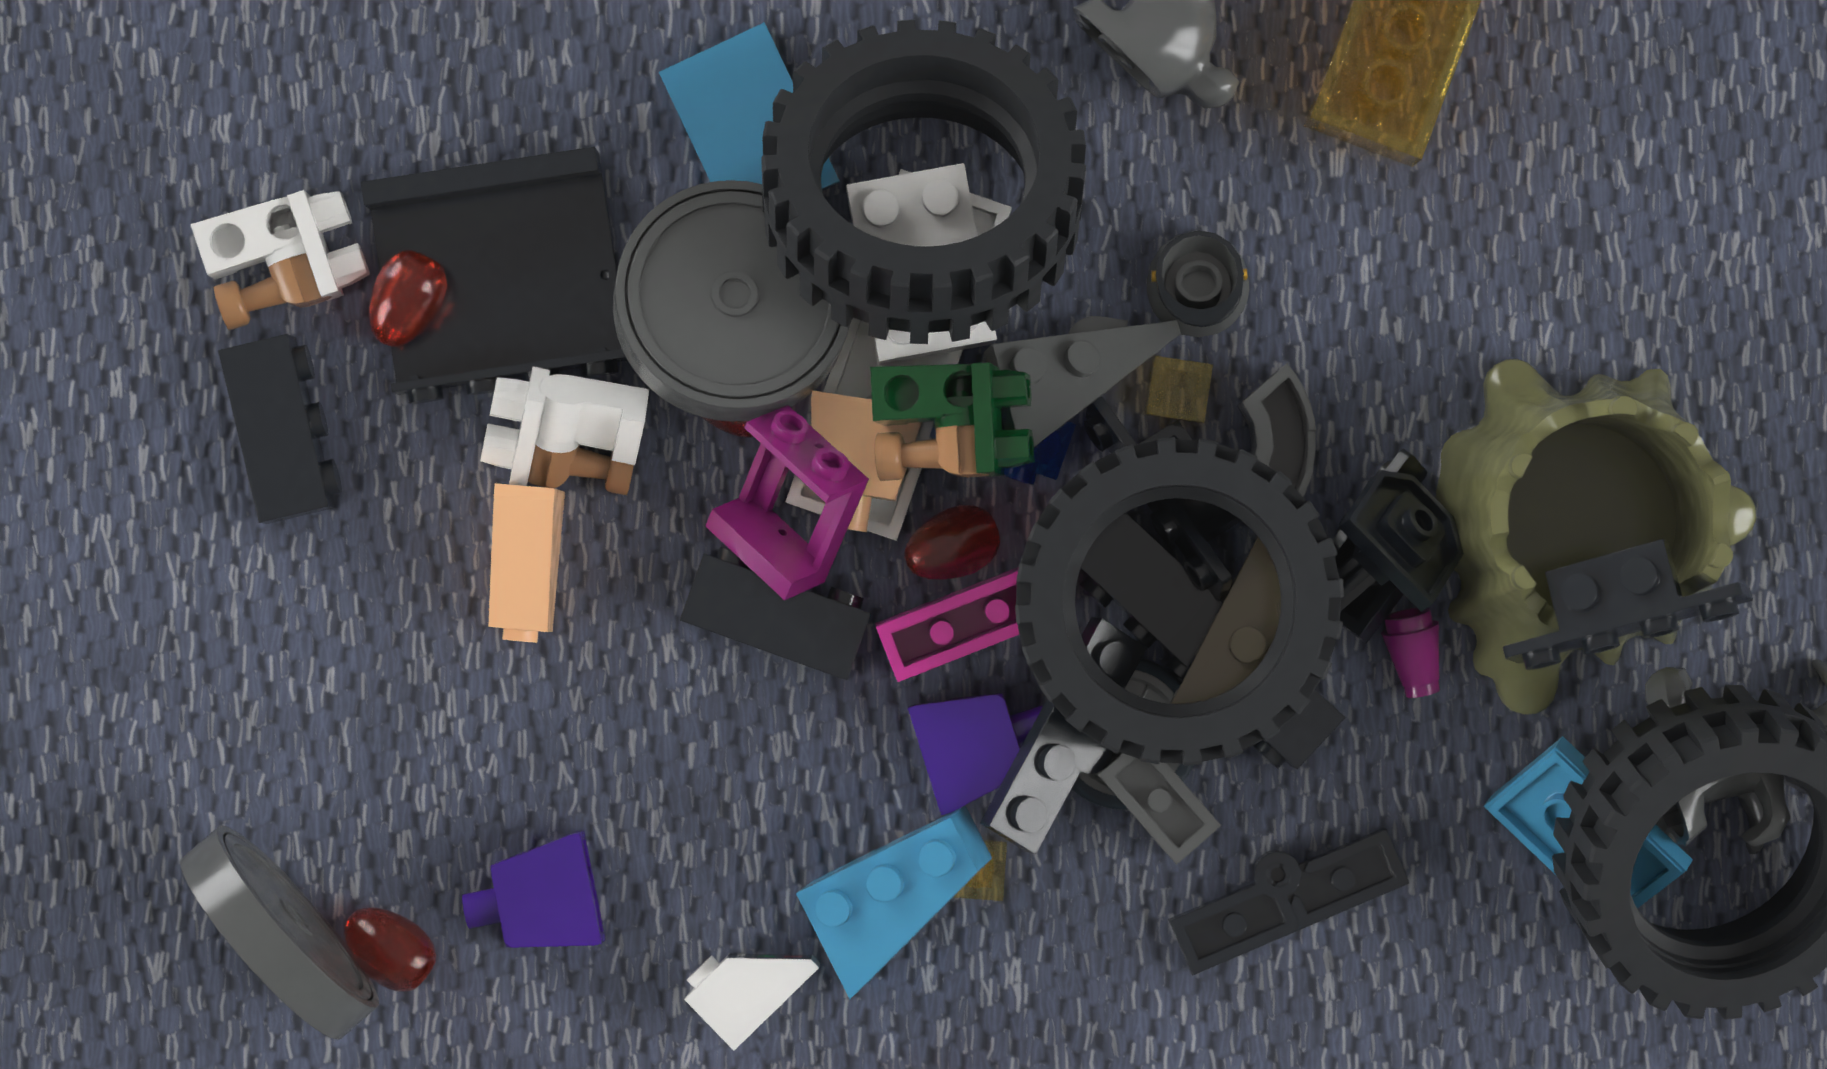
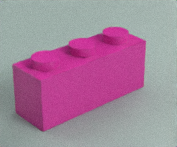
[875,567,1020,682]

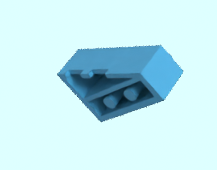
[796,806,992,999]

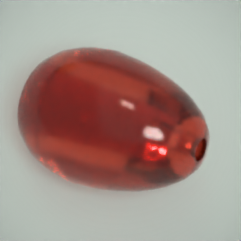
[369,250,447,347]
[904,505,1000,580]
[344,907,437,992]

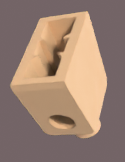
[811,390,922,532]

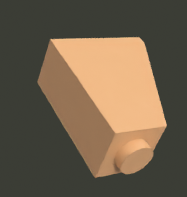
[488,483,565,643]

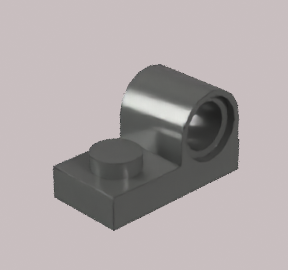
[1098,753,1221,865]

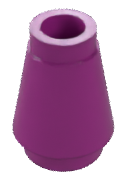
[1381,608,1440,698]

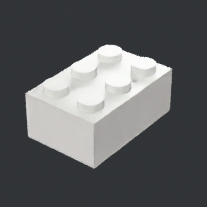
[846,163,997,365]

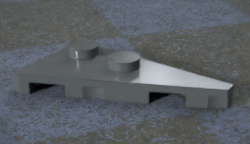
[984,320,1181,447]

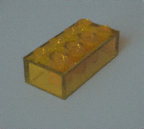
[1304,0,1481,167]

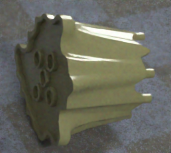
[1435,359,1757,715]

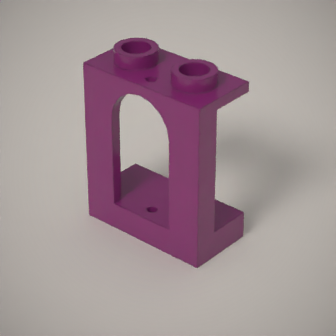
[706,405,869,601]

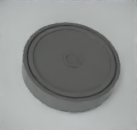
[613,180,851,421]
[180,825,379,1040]

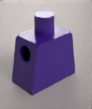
[908,693,1043,816]
[462,830,606,948]

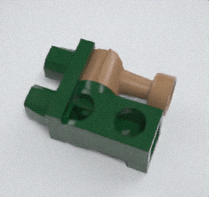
[870,362,1035,481]

